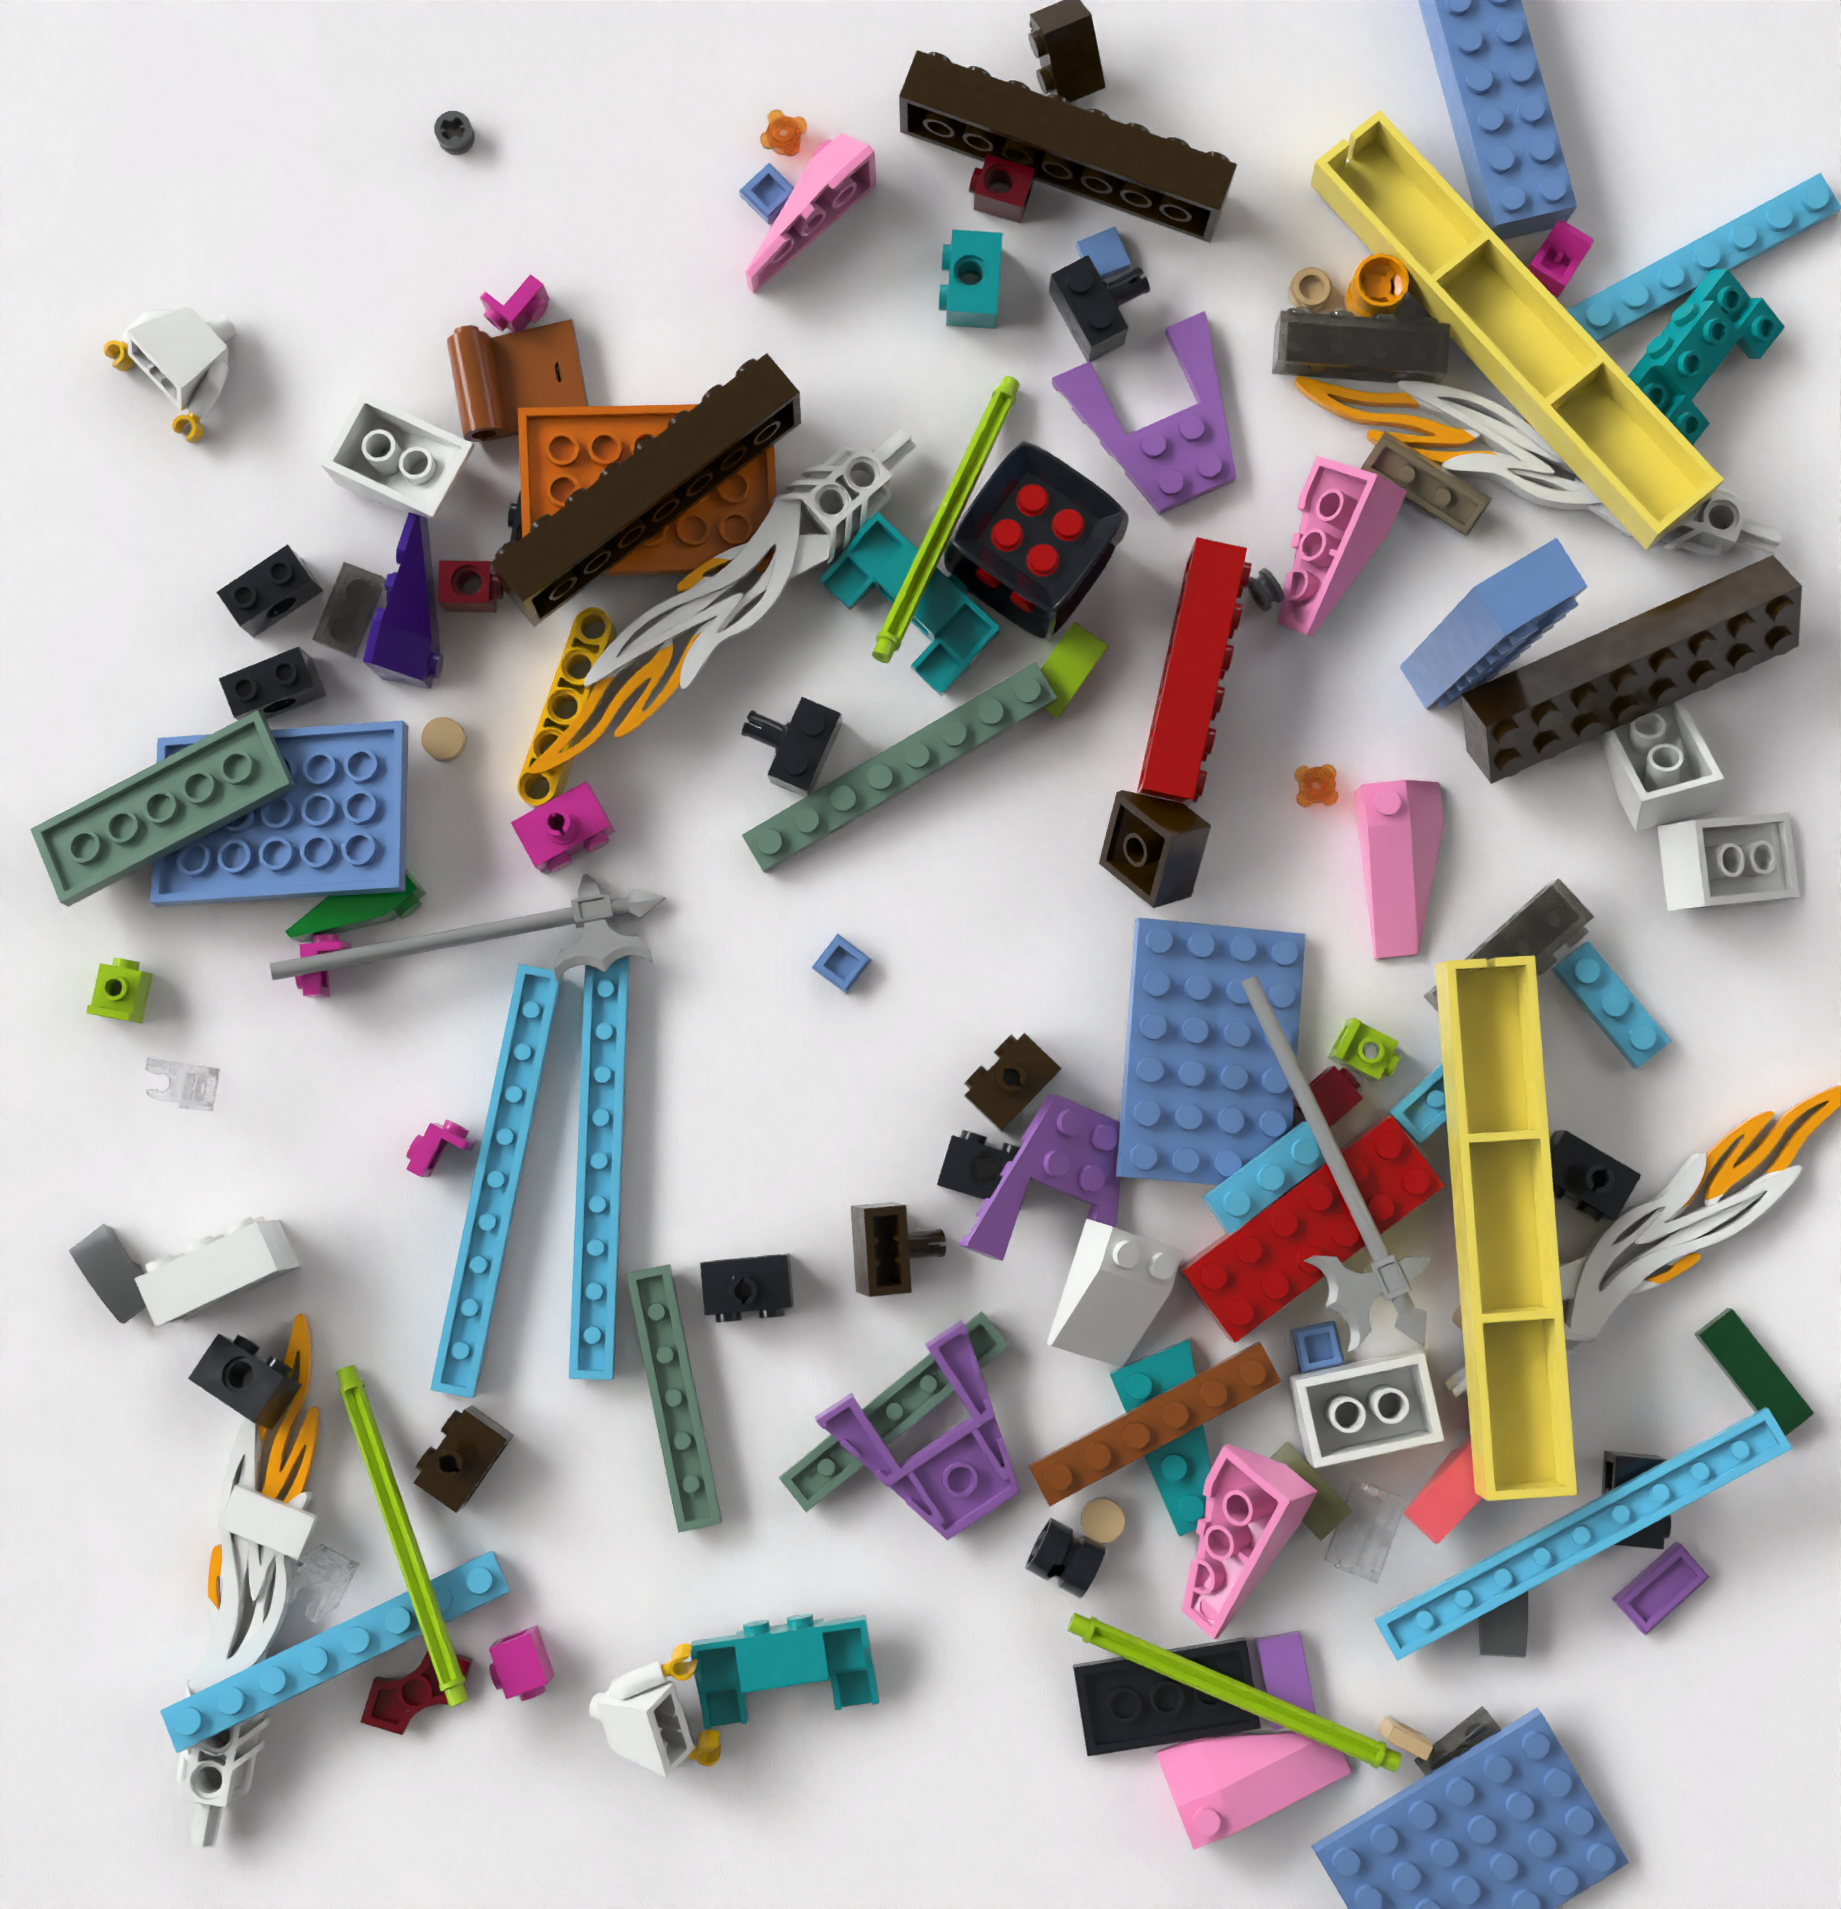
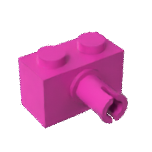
[510,781,616,873]

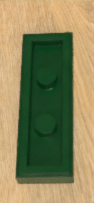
[1694,1308,1814,1436]

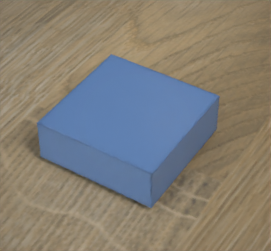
[739,163,794,224]
[1076,227,1131,280]
[812,933,872,994]
[1291,1321,1345,1373]

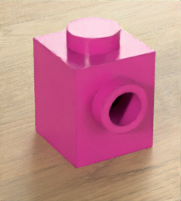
[489,1625,554,1701]

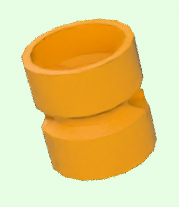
[1344,253,1409,327]

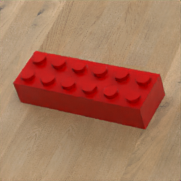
[1137,537,1252,807]
[1178,1116,1445,1343]

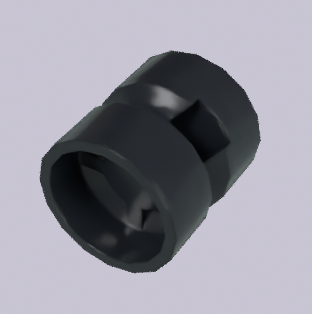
[1025,1517,1106,1598]

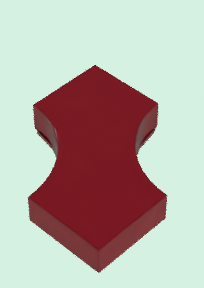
[360,1651,473,1735]

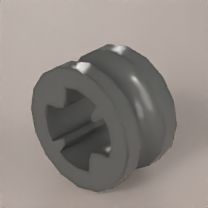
[434,111,475,155]
[1247,568,1285,612]

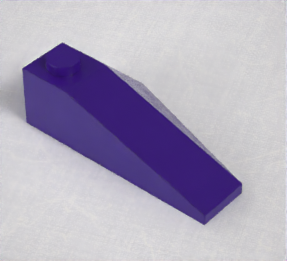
[363,512,443,689]

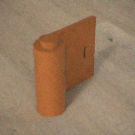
[447,319,588,442]

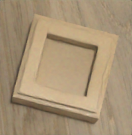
[1378,1716,1433,1761]

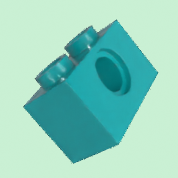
[939,229,1003,329]

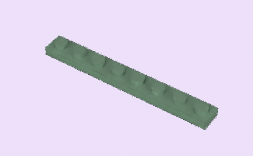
[742,662,1057,873]

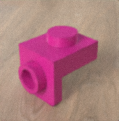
[1528,220,1594,298]
[480,274,550,332]
[295,934,352,999]
[406,1119,476,1177]

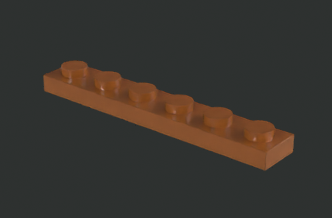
[1028,1341,1282,1507]

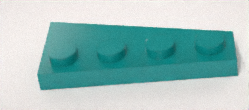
[1109,1339,1211,1537]

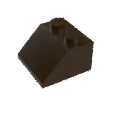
[1099,790,1211,908]

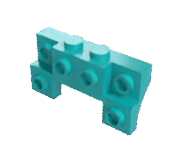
[1628,269,1785,446]
[819,511,1001,697]
[690,1614,879,1730]

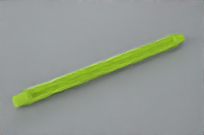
[872,376,1020,663]
[336,1365,469,1708]
[1067,1612,1401,1772]

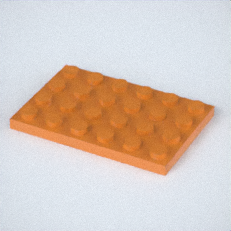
[518,404,777,576]

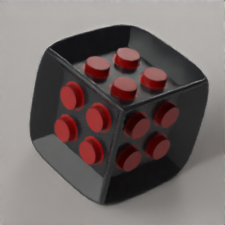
[944,441,1129,641]

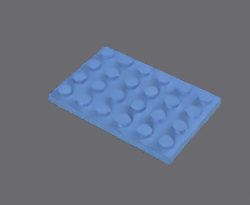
[150,720,409,907]
[1116,918,1305,1185]
[1311,1708,1629,1909]

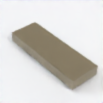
[1361,431,1492,537]

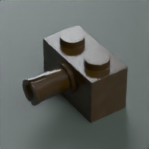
[1028,0,1106,103]
[964,1033,1062,1132]
[851,1202,946,1297]
[414,1405,514,1513]

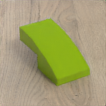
[1040,622,1110,719]

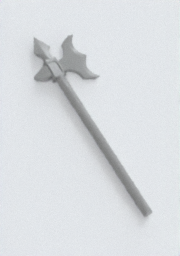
[270,874,666,982]
[1241,975,1432,1352]

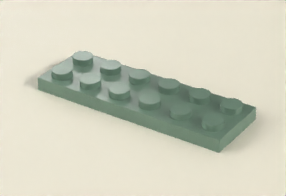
[30,710,296,907]

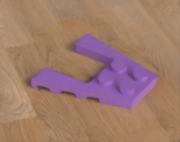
[1051,311,1236,515]
[959,1094,1121,1285]
[815,1320,1020,1540]

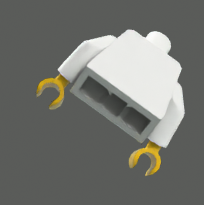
[104,307,237,443]
[589,1643,721,1778]

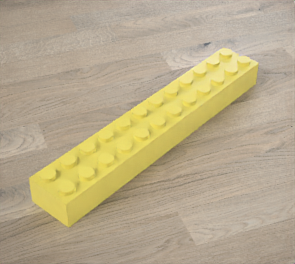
[1311,110,1724,550]
[1435,955,1577,1501]

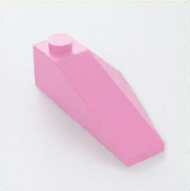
[745,133,876,293]
[1278,456,1407,637]
[1354,780,1444,959]
[1182,1444,1318,1639]
[1156,1731,1352,1850]

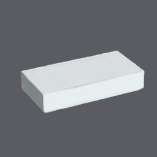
[217,1484,319,1560]

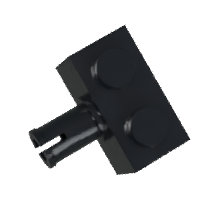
[1049,255,1150,362]
[741,697,843,797]
[1550,1130,1641,1223]
[700,1253,794,1322]

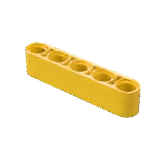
[517,607,617,809]

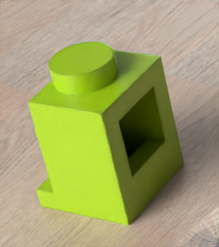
[86,957,153,1024]
[1327,1017,1401,1081]

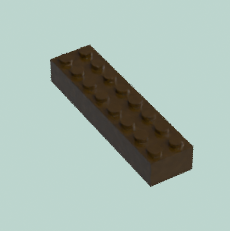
[899,50,1237,243]
[491,353,801,627]
[1461,555,1802,784]

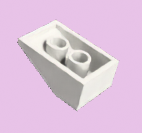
[321,392,475,520]
[1599,699,1725,832]
[1657,813,1800,911]
[1047,1219,1184,1368]

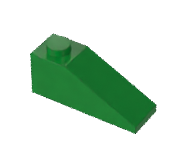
[285,869,426,942]

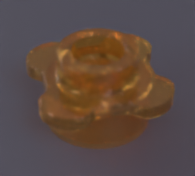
[760,110,807,156]
[1294,764,1338,808]

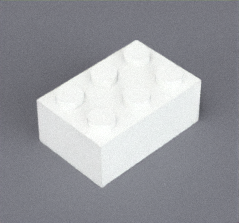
[134,1216,300,1327]
[1288,1349,1444,1468]

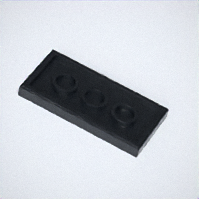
[1073,1637,1261,1756]

